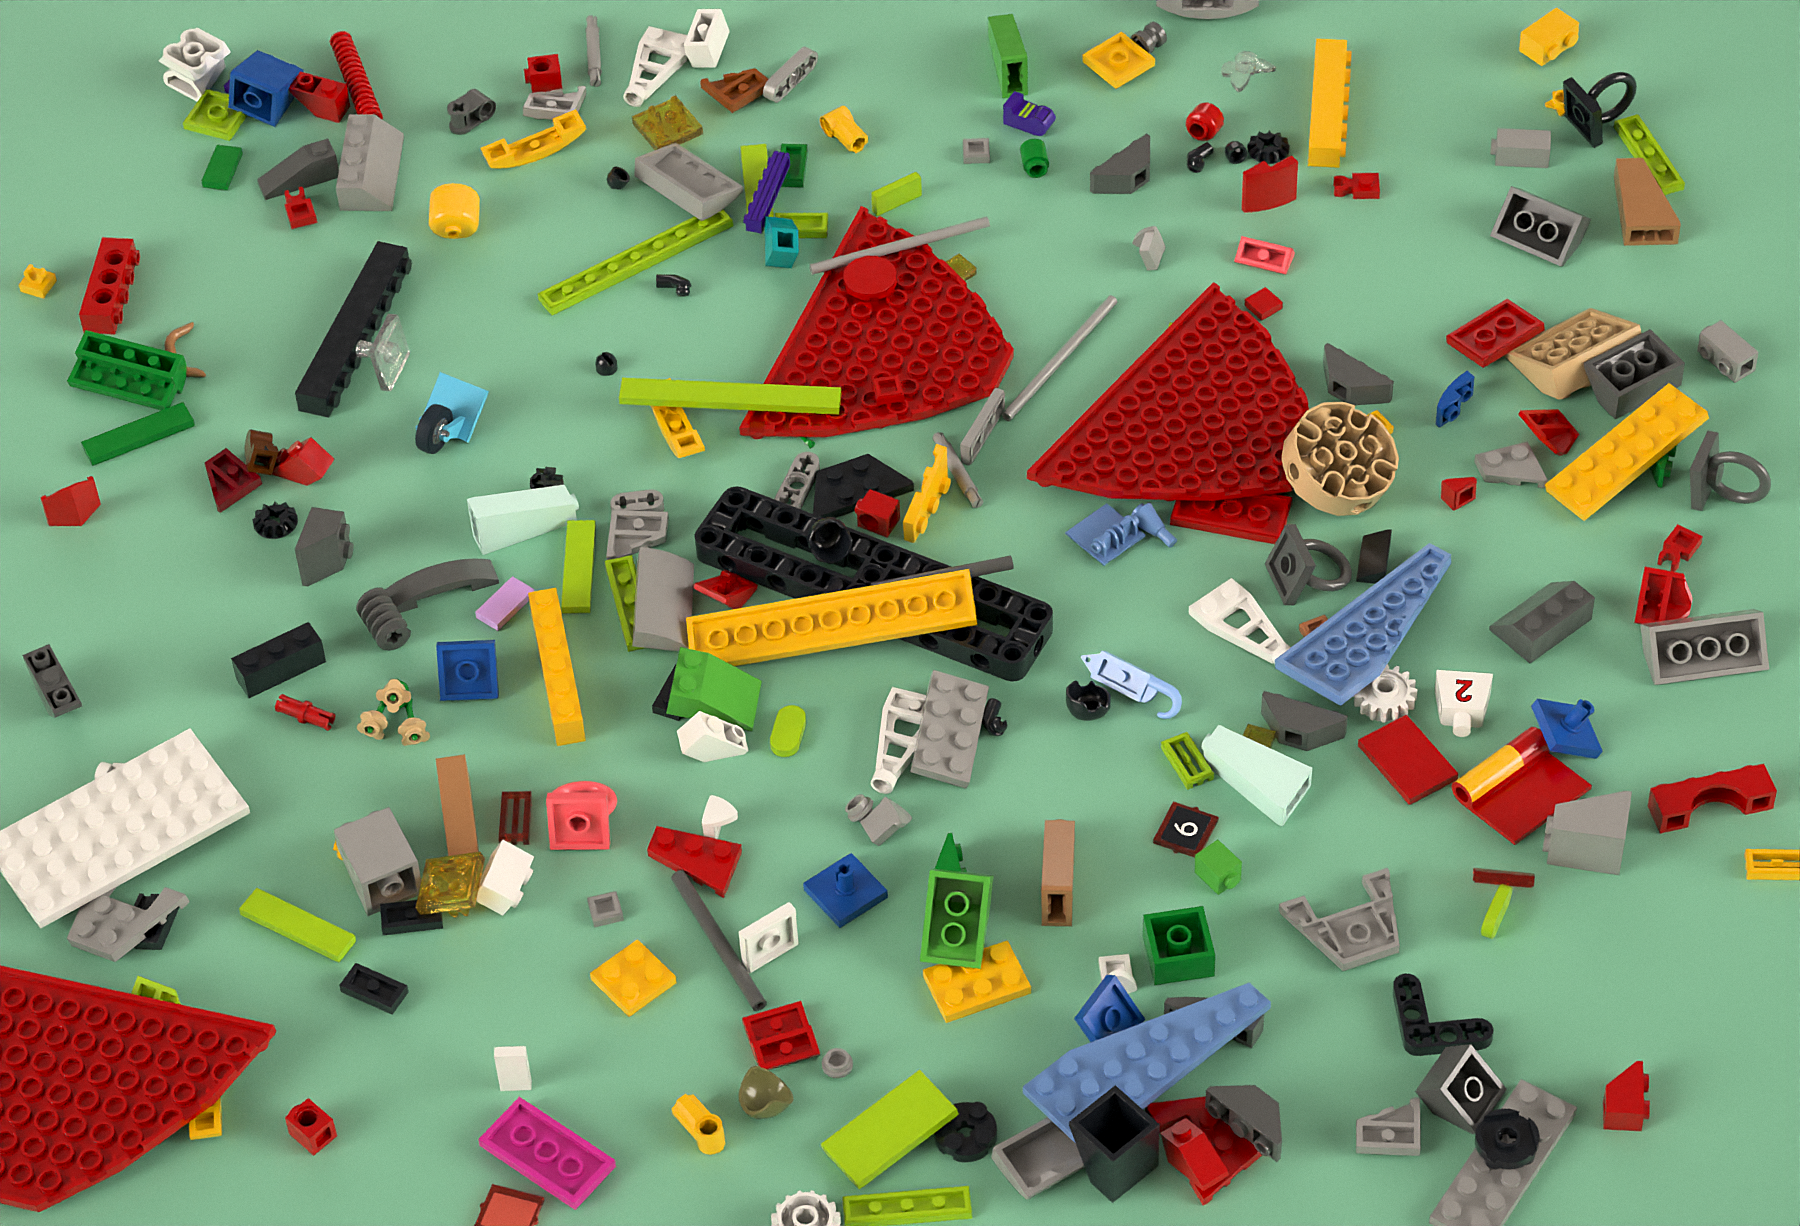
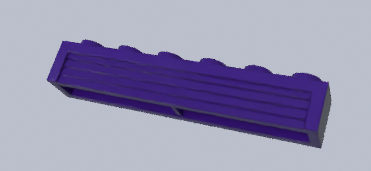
[743,151,790,234]

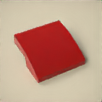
[1241,156,1298,213]
[742,1001,820,1070]

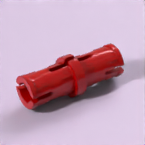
[275,694,335,731]

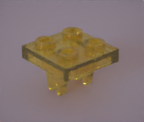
[632,95,703,150]
[416,852,485,918]

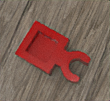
[1333,173,1380,199]
[284,187,317,229]
[1657,524,1703,572]

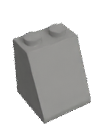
[1543,791,1632,875]
[334,807,423,916]

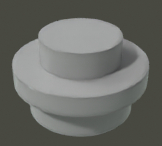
[845,794,873,822]
[822,1048,853,1078]

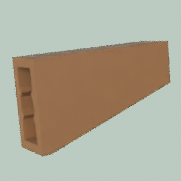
[1614,158,1681,246]
[436,754,481,870]
[1041,819,1075,927]

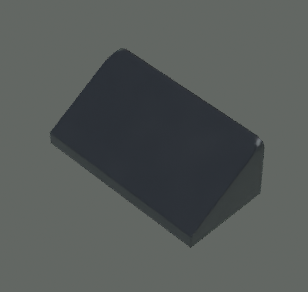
[1356,529,1392,584]

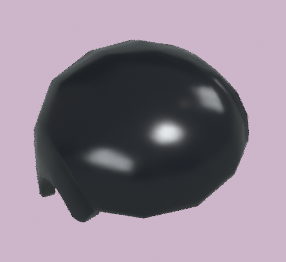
[807,517,852,564]
[1066,680,1111,721]

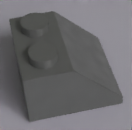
[295,507,354,587]
[1415,1044,1507,1134]

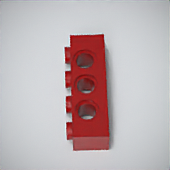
[79,237,140,335]

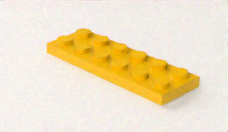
[1545,383,1709,521]

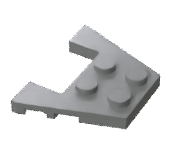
[1279,868,1400,971]
[67,887,190,962]

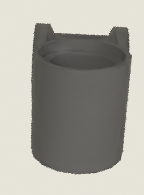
[447,89,496,135]

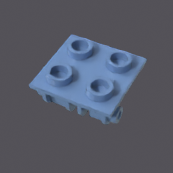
[1065,503,1145,566]

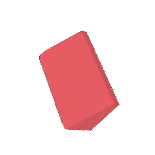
[1234,236,1295,275]

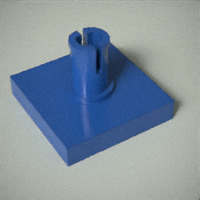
[436,640,499,701]
[1531,698,1603,759]
[803,853,888,928]
[1074,975,1145,1042]

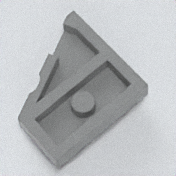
[523,86,586,120]
[1474,442,1548,488]
[606,510,669,560]
[1356,1097,1420,1156]

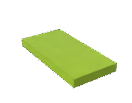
[821,1069,959,1190]

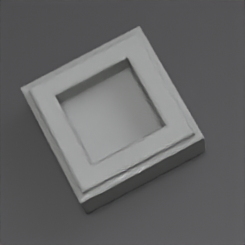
[963,138,990,164]
[587,891,624,928]

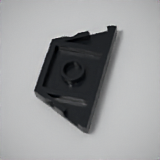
[813,454,914,518]

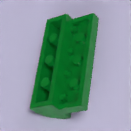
[67,330,187,410]

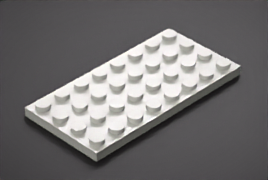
[0,729,250,929]

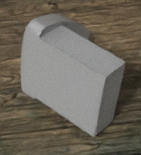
[1132,226,1165,270]
[860,797,912,846]

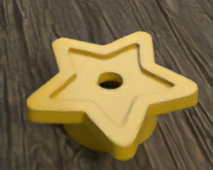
[1545,90,1565,116]

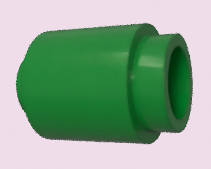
[1020,139,1049,178]

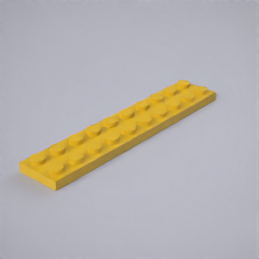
[686,569,978,666]

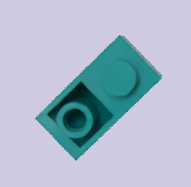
[765,216,799,268]

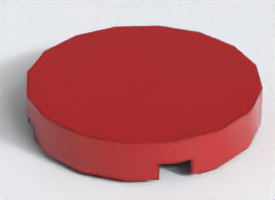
[843,256,897,301]

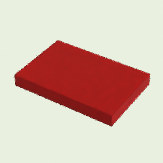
[1446,299,1545,368]
[1358,714,1459,805]

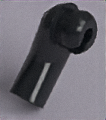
[1187,142,1214,173]
[656,274,692,297]
[982,698,1007,736]

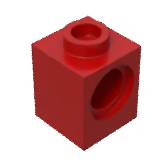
[524,54,563,93]
[855,489,900,538]
[285,1098,337,1156]

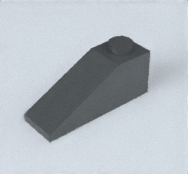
[257,138,339,200]

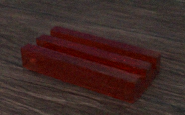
[498,791,532,845]
[1472,868,1535,888]

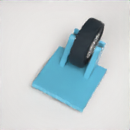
[415,372,489,454]

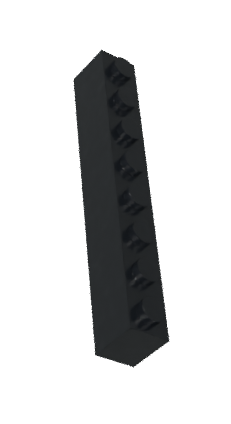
[295,241,412,418]

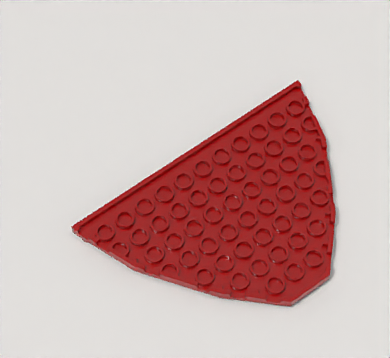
[739,206,1014,439]
[1027,282,1309,501]
[0,965,276,1212]

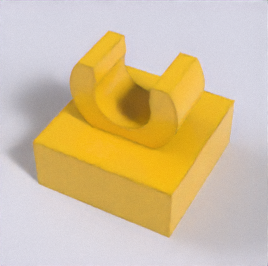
[19,264,57,299]

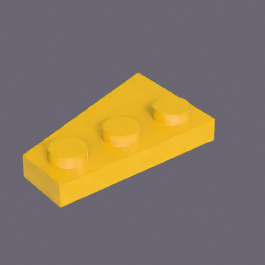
[903,444,951,543]

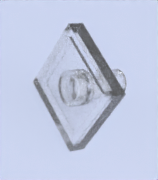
[356,314,410,391]

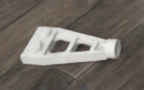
[623,26,688,107]
[1189,578,1291,664]
[871,687,926,794]

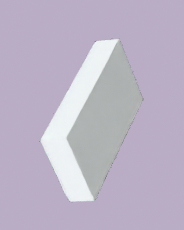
[494,1046,532,1091]

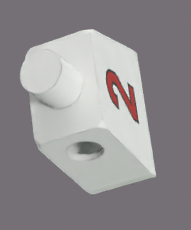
[1435,670,1493,737]

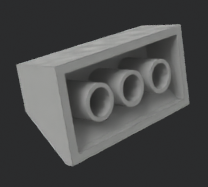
[336,114,404,211]
[1640,609,1769,685]

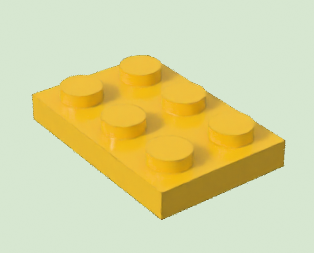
[923,940,1031,1023]

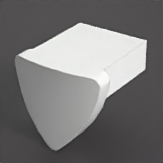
[702,795,738,839]
[1099,954,1137,993]

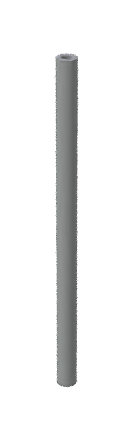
[809,217,990,275]
[1002,295,1117,421]

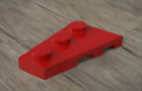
[647,826,742,898]

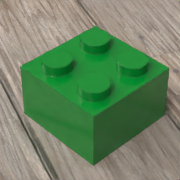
[1143,906,1216,985]

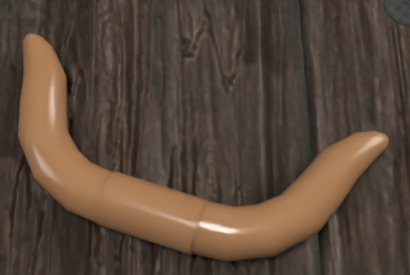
[164,322,206,377]

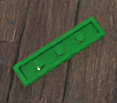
[81,402,195,466]

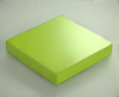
[183,89,247,141]

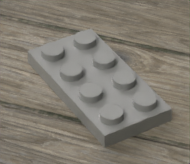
[910,670,989,788]

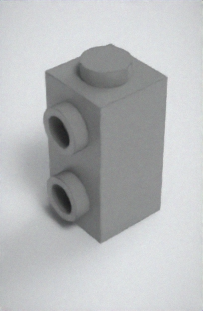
[1490,128,1551,168]
[1697,320,1759,383]

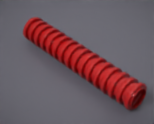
[330,31,383,120]

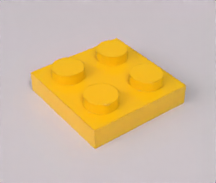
[1082,31,1155,89]
[590,939,677,1017]

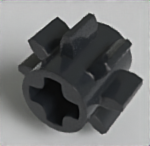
[530,467,564,489]

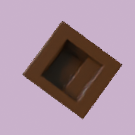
[244,429,278,475]

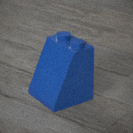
[228,50,304,127]

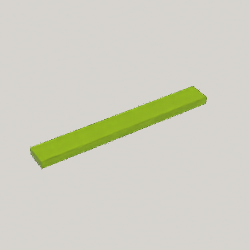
[537,210,733,315]
[619,377,841,415]

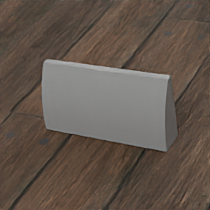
[634,143,743,221]
[632,546,694,651]
[991,1117,1085,1200]

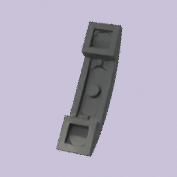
[385,558,499,613]

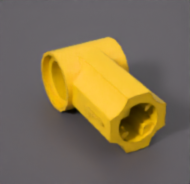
[819,105,868,153]
[672,1094,725,1155]

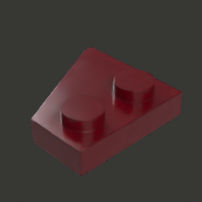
[204,448,262,513]

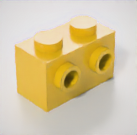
[1519,7,1579,66]

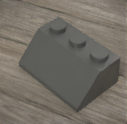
[1490,186,1591,267]
[1584,329,1685,419]
[1489,581,1595,663]

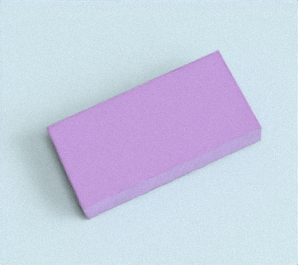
[475,576,534,631]

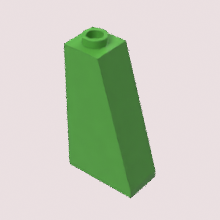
[988,14,1028,98]

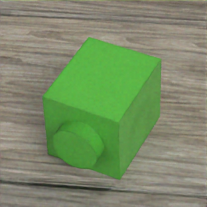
[1194,839,1242,895]

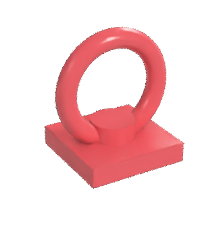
[546,781,617,850]

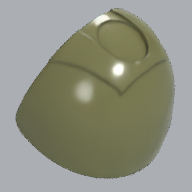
[739,1066,793,1119]

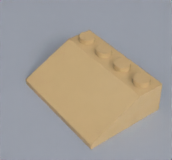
[1504,308,1642,399]

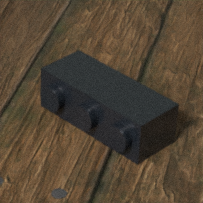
[231,622,326,698]

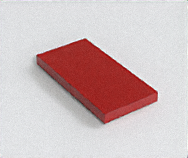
[1170,494,1293,544]

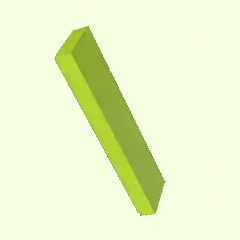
[1614,114,1685,195]
[740,144,774,217]
[561,520,596,614]
[604,555,644,652]
[239,887,356,963]
[842,1186,972,1226]

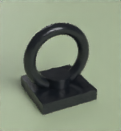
[1563,72,1637,148]

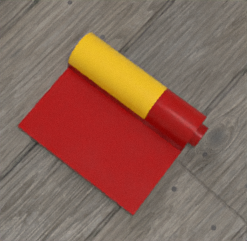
[1451,726,1592,845]

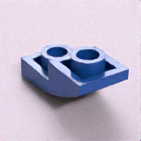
[1435,371,1475,427]

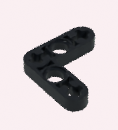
[1393,973,1494,1056]

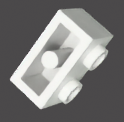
[684,9,729,68]
[472,840,534,916]

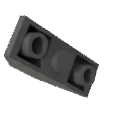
[1090,133,1150,194]
[1323,343,1394,405]
[22,644,82,718]
[1261,691,1347,751]
[1205,1085,1282,1162]

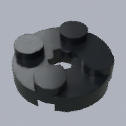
[934,1102,997,1162]
[1475,1108,1540,1169]

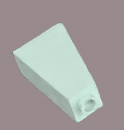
[467,485,579,555]
[1201,725,1312,827]

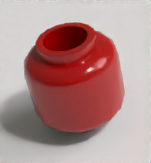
[1185,102,1224,141]

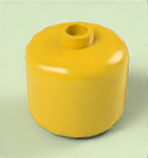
[429,183,480,239]

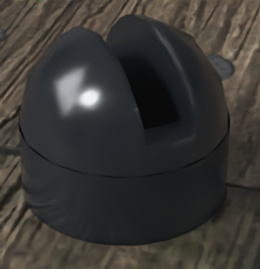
[1225,141,1247,164]
[606,166,630,190]
[595,352,618,376]

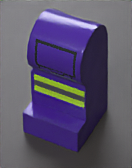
[1003,91,1056,136]

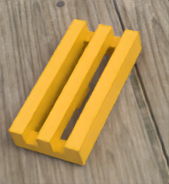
[1744,849,1800,880]

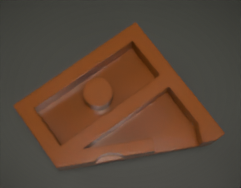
[700,68,768,113]

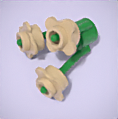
[357,679,430,746]

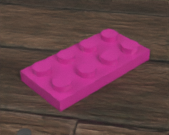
[478,1097,616,1210]

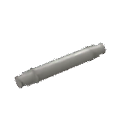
[585,15,602,87]
[932,432,983,508]

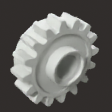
[1353,664,1417,723]
[771,1190,841,1226]

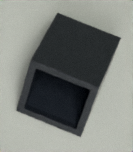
[1069,1085,1160,1203]

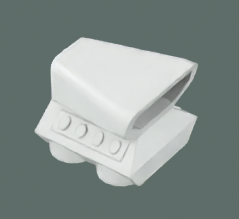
[159,28,231,101]

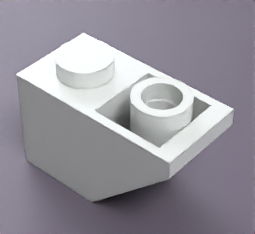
[677,711,748,762]

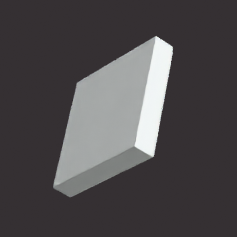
[739,902,798,973]

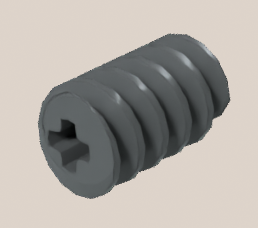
[356,587,411,651]

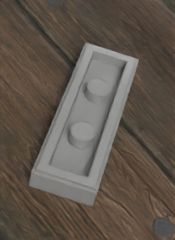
[960,388,1005,466]

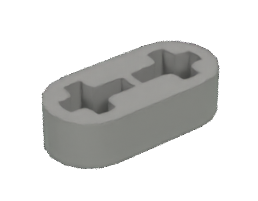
[610,490,664,513]

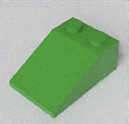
[666,647,762,731]
[920,869,994,969]

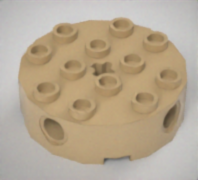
[1281,402,1399,516]

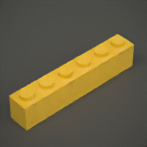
[1308,38,1352,168]
[528,588,586,746]

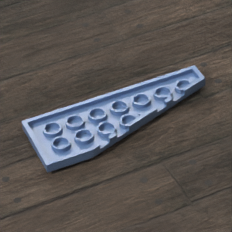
[1275,543,1451,706]
[1023,983,1271,1144]

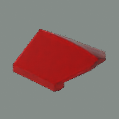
[1518,409,1579,456]
[40,476,101,526]
[1634,566,1693,624]
[693,570,758,610]

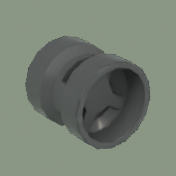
[1131,21,1167,54]

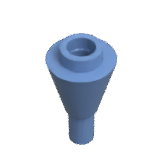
[1131,503,1177,548]

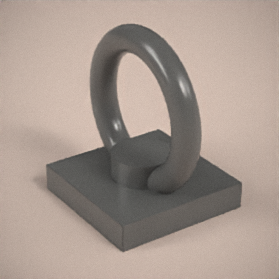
[1690,431,1771,511]
[1265,524,1352,605]

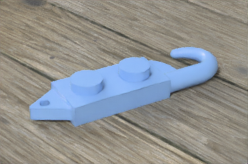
[1081,651,1182,719]

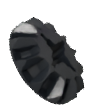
[1247,130,1290,164]
[252,501,298,539]

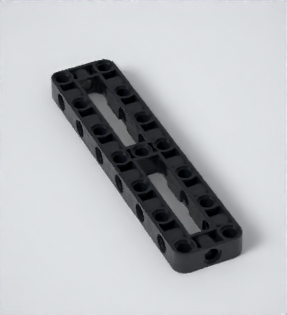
[694,486,1053,682]

